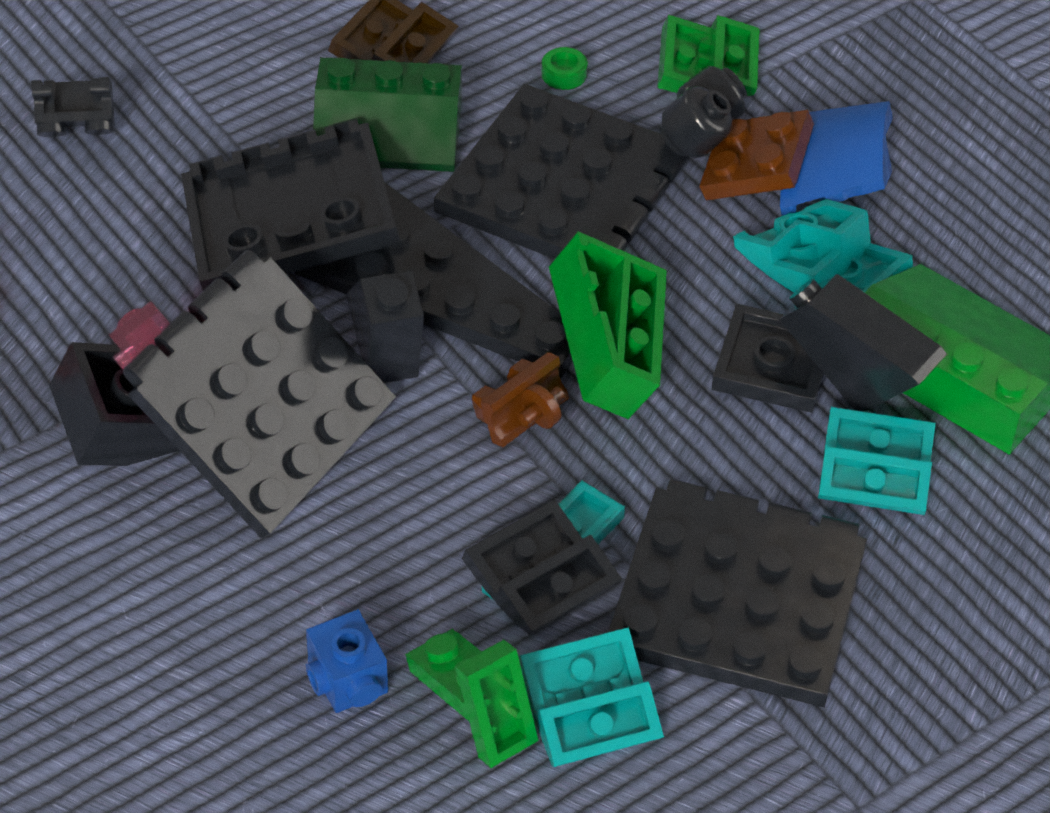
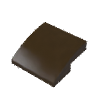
[328,0,459,63]

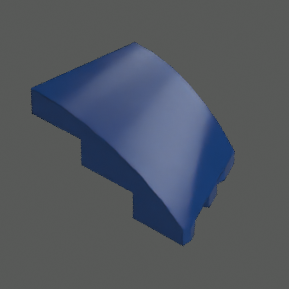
[780,101,893,216]

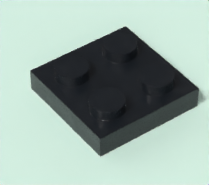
[711,304,824,413]

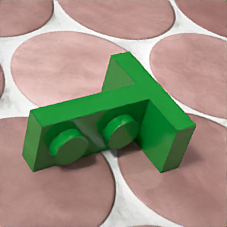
[405,628,539,768]

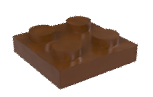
[699,109,814,201]

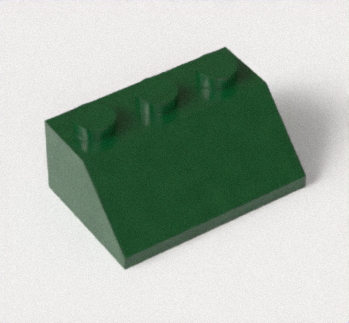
[313,57,462,172]

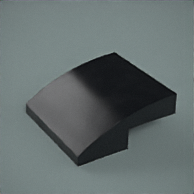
[462,500,622,635]

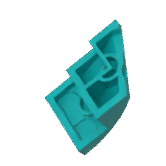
[733,199,913,292]

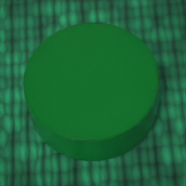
[541,47,588,90]

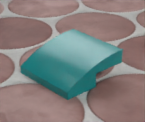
[818,407,936,515]
[518,627,664,767]

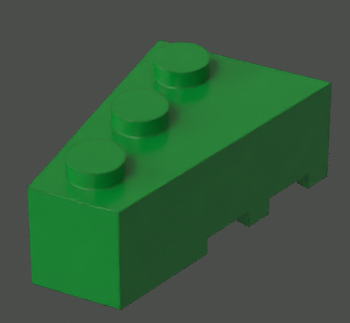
[549,231,667,419]

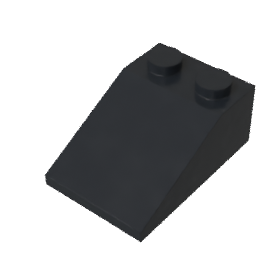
[49,342,180,466]

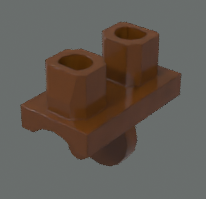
[472,352,569,448]

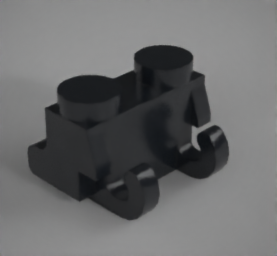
[31,77,115,137]

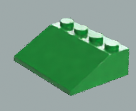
[864,264,1050,455]

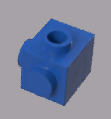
[306,609,388,713]

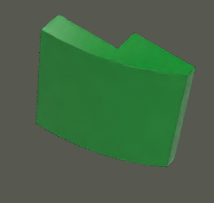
[657,14,760,96]

